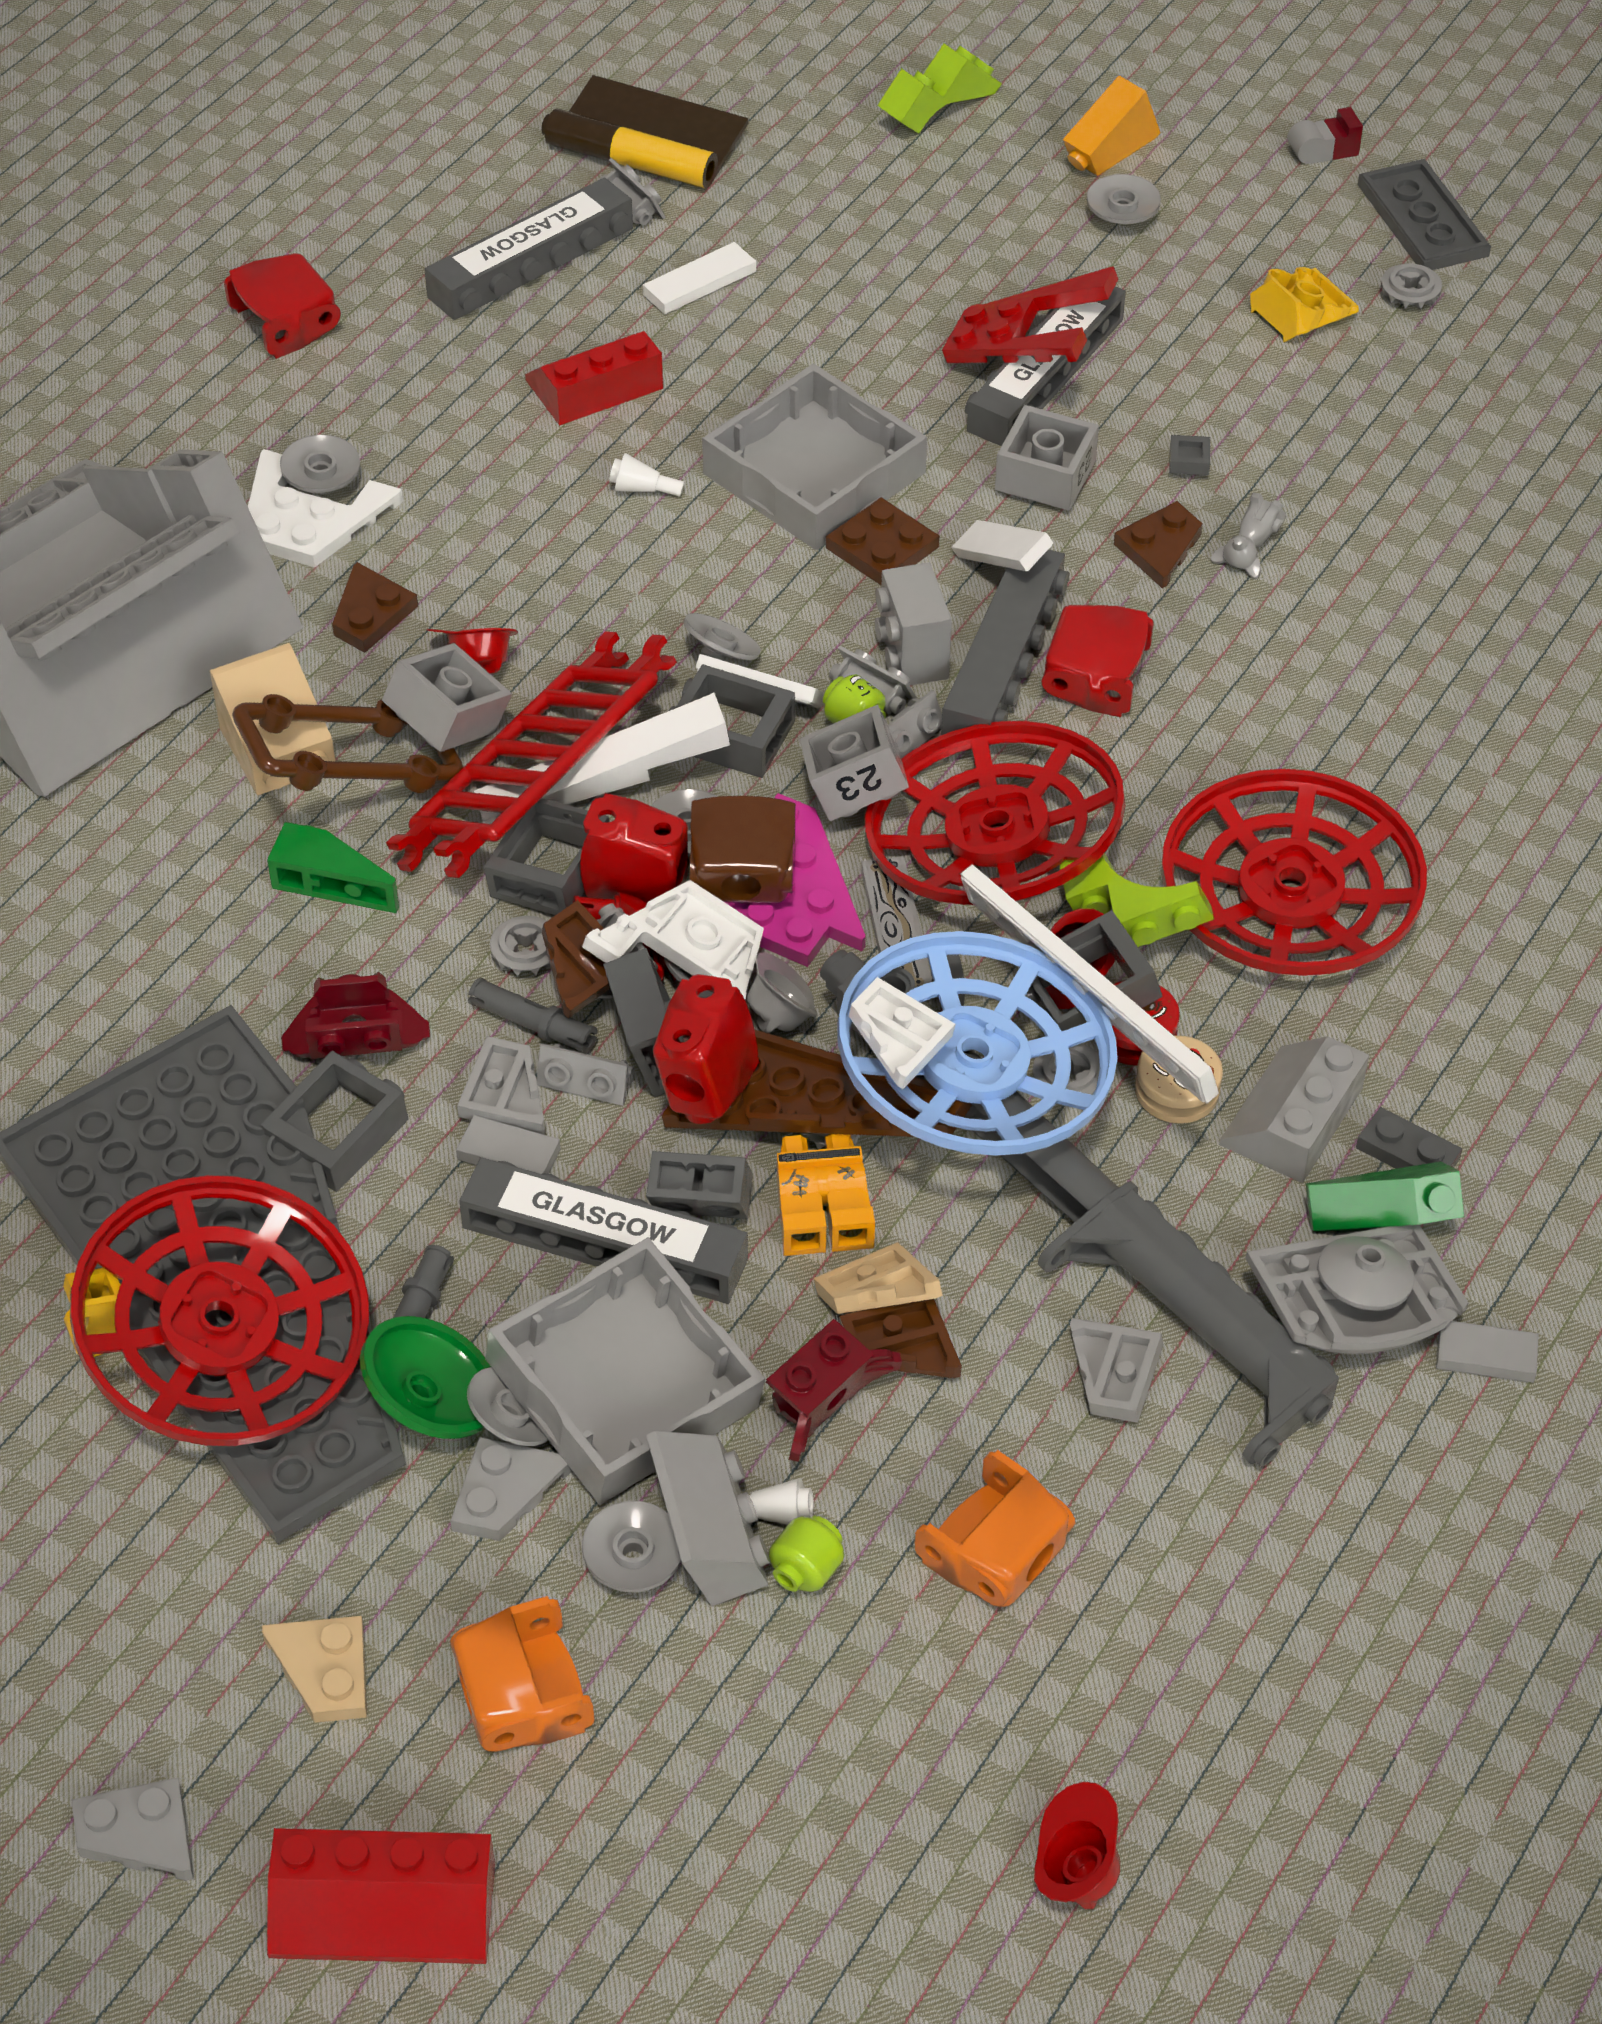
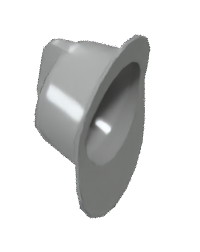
[747,952,817,1033]

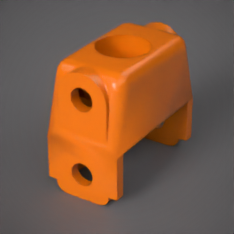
[915,1450,1076,1607]
[450,1596,594,1752]

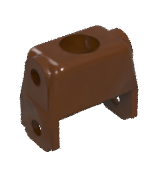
[690,796,796,903]

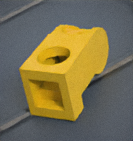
[63,1268,121,1357]

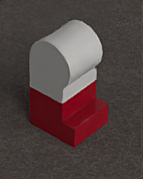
[1287,107,1363,164]

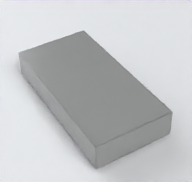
[456,1115,561,1174]
[1436,1321,1539,1383]

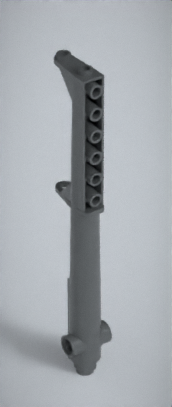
[820,950,1339,1467]

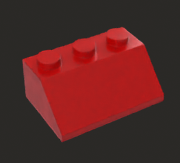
[525,331,663,426]

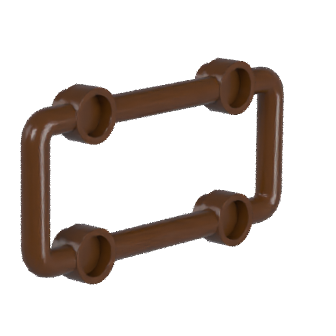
[232,694,463,794]

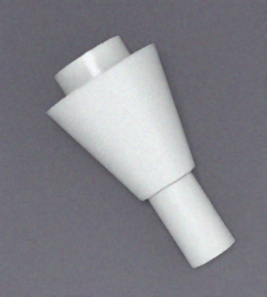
[609,453,684,497]
[749,1478,814,1525]

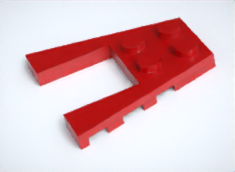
[942,266,1119,363]

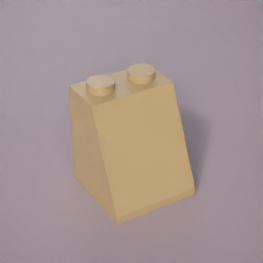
[210,643,335,796]

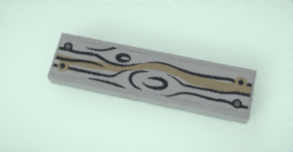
[861,856,934,1000]

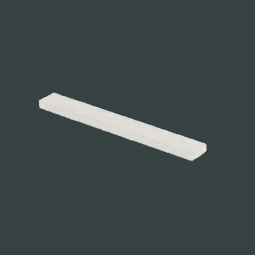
[961,864,1219,1104]

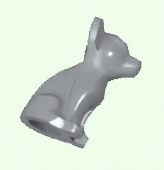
[1211,492,1286,579]

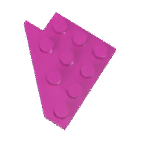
[725,793,866,967]

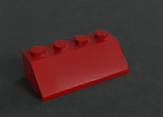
[267,1828,495,1964]

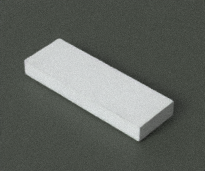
[643,242,756,315]
[951,520,1053,571]
[696,654,824,709]

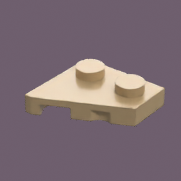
[814,1242,943,1314]
[262,1616,367,1723]

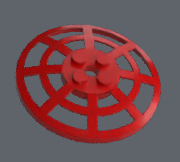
[865,721,1126,905]
[1161,769,1427,976]
[70,1175,369,1446]

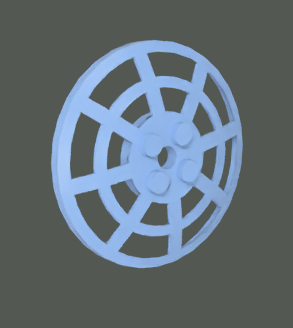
[837,931,1117,1156]

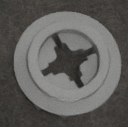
[1381,263,1442,309]
[490,916,551,976]
[1033,1043,1100,1095]

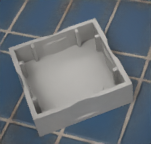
[702,363,927,550]
[485,1237,765,1505]

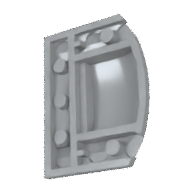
[1245,1225,1469,1354]

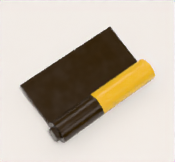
[541,75,749,189]

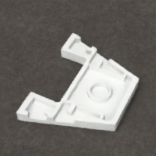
[248,449,403,568]
[582,880,764,999]

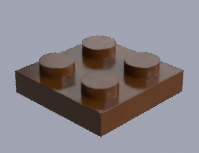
[826,497,940,585]

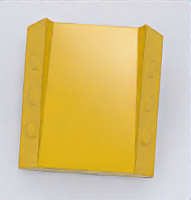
[1250,267,1359,343]

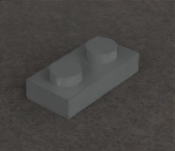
[1356,1107,1463,1169]

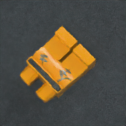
[777,1134,875,1256]

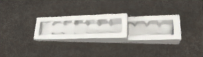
[474,693,730,824]

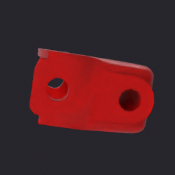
[224,253,341,359]
[1041,605,1154,717]
[580,793,688,904]
[653,974,759,1124]

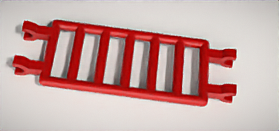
[386,631,677,878]

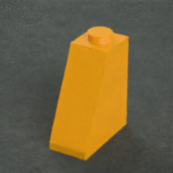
[1063,76,1161,176]

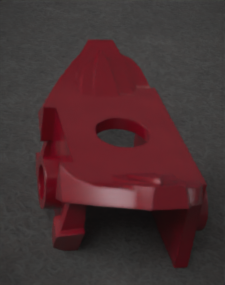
[281,972,430,1059]
[766,1319,902,1462]

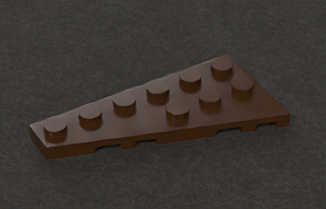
[661,1029,972,1137]

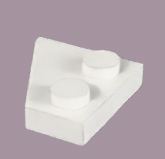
[849,977,956,1089]

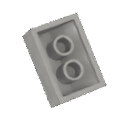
[1219,1036,1369,1183]
[646,1431,770,1606]

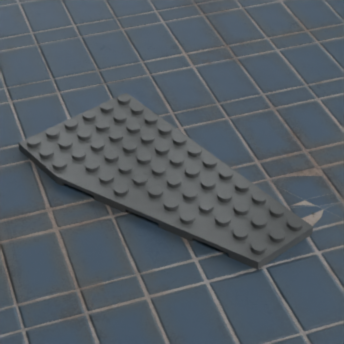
[0,1005,406,1543]

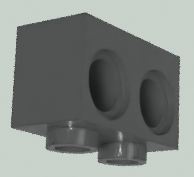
[646,1151,753,1219]

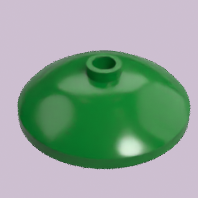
[360,1316,491,1439]

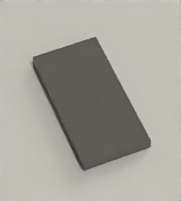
[1357,159,1491,270]

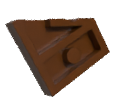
[1114,501,1203,588]
[332,562,418,653]
[542,900,611,1019]
[839,1299,962,1378]

